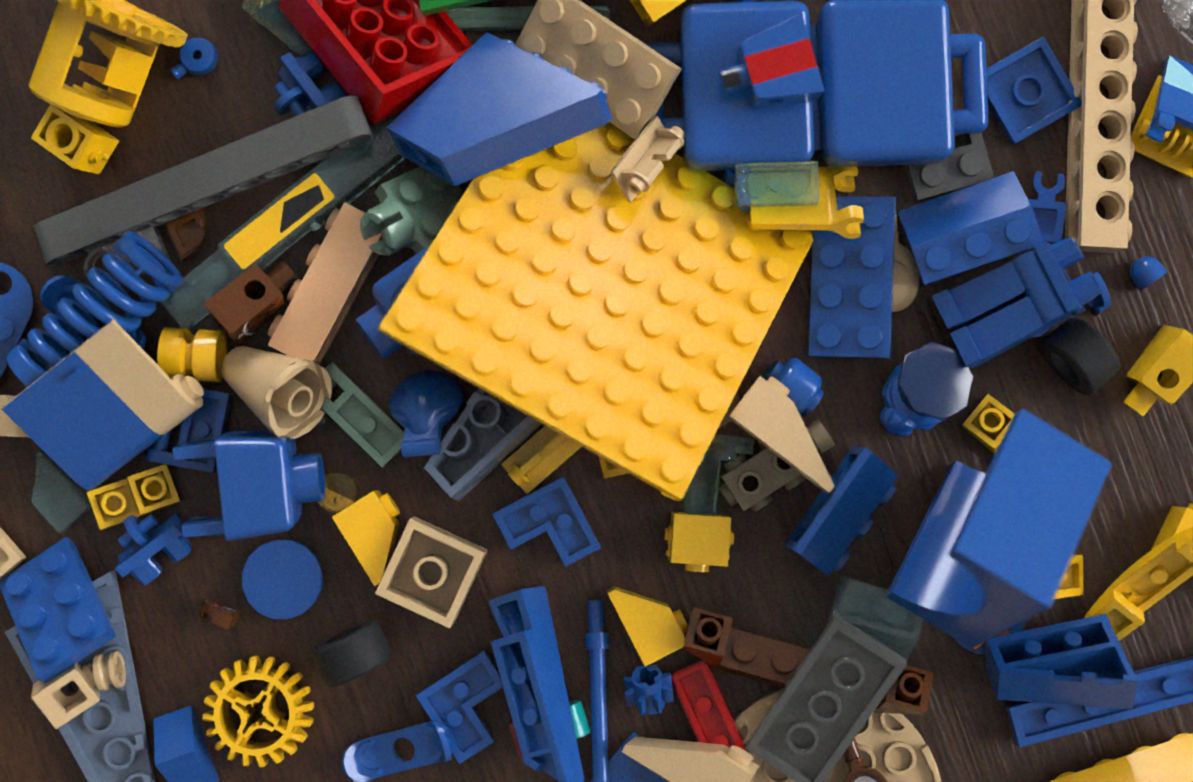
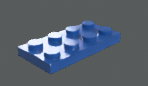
[808,197,896,359]

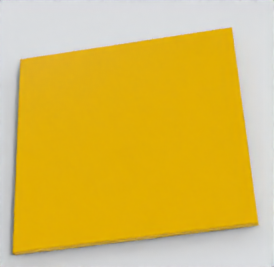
[378,122,813,502]

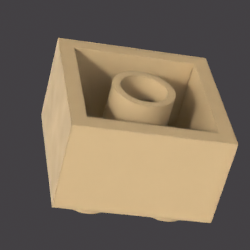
[375,516,488,628]

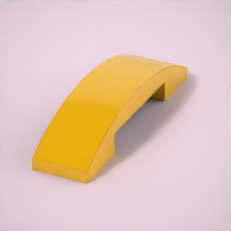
[1084,527,1193,641]

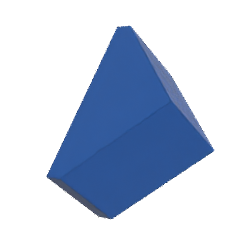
[153,704,219,782]

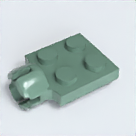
[360,166,464,255]

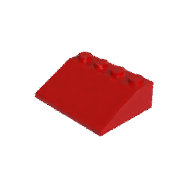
[279,0,473,125]

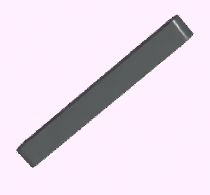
[32,96,372,266]

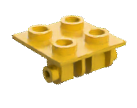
[1131,75,1193,179]

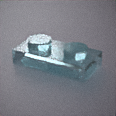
[734,161,820,207]

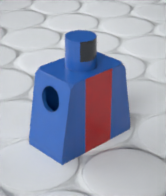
[719,14,825,108]

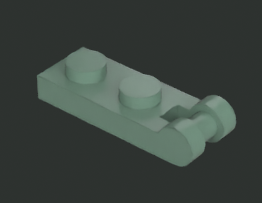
[321,361,404,468]

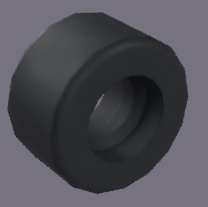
[1041,317,1121,395]
[311,620,392,687]

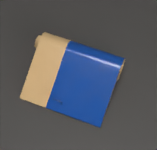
[1,319,204,490]

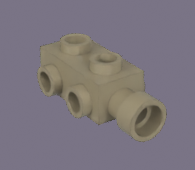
[718,419,835,512]

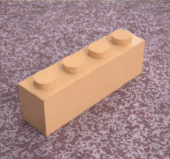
[268,202,384,365]

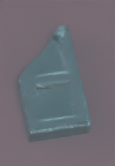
[32,451,91,533]

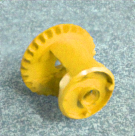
[29,0,188,128]

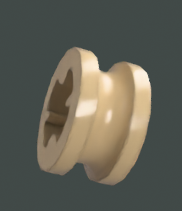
[93,651,126,691]

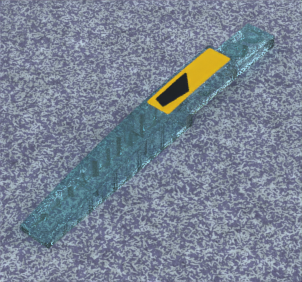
[161,111,405,330]

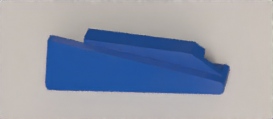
[488,586,584,782]

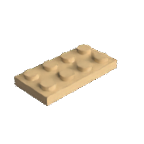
[515,0,681,140]

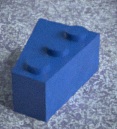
[984,614,1138,709]

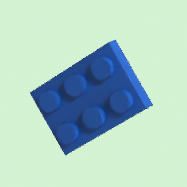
[0,537,116,683]

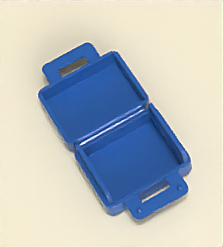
[646,0,989,171]

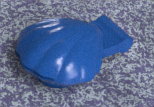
[388,370,464,457]

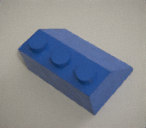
[897,171,1044,287]
[784,447,898,576]

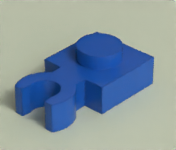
[1028,171,1067,243]

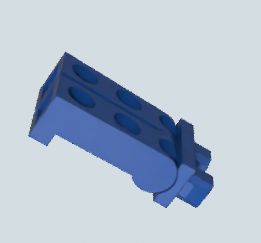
[932,237,1102,368]

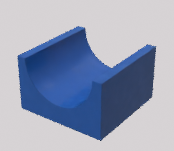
[886,408,1112,648]

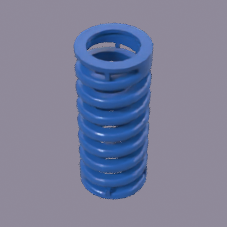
[7,231,183,387]

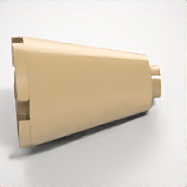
[221,346,332,439]

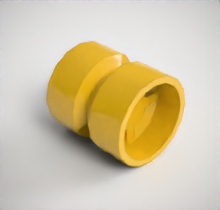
[157,327,227,382]

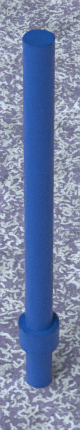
[585,600,609,782]

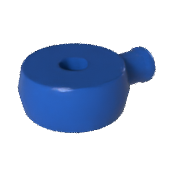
[170,38,218,79]

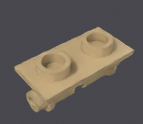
[610,116,685,202]

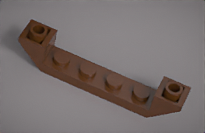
[683,607,934,714]

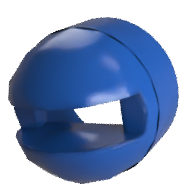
[1130,256,1167,291]

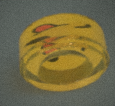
[319,473,358,513]

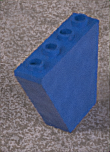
[386,32,612,186]

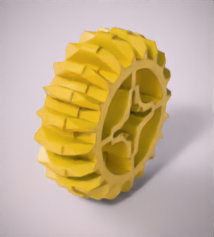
[202,655,314,767]

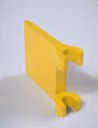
[748,166,864,239]

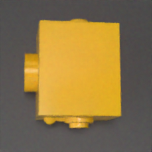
[31,104,119,175]
[664,511,734,572]

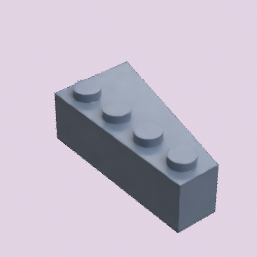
[424,388,542,501]

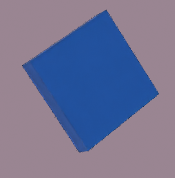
[987,36,1082,146]

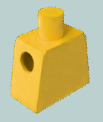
[1123,325,1193,417]

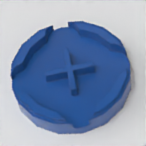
[242,539,324,619]

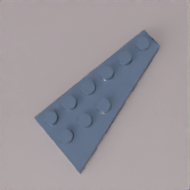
[5,570,156,782]

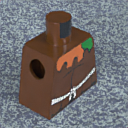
[203,260,298,347]

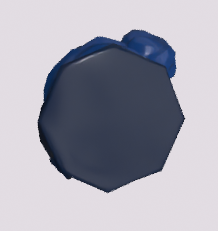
[880,342,973,437]

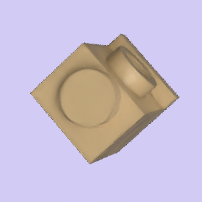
[31,662,100,729]

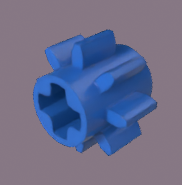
[624,664,674,715]

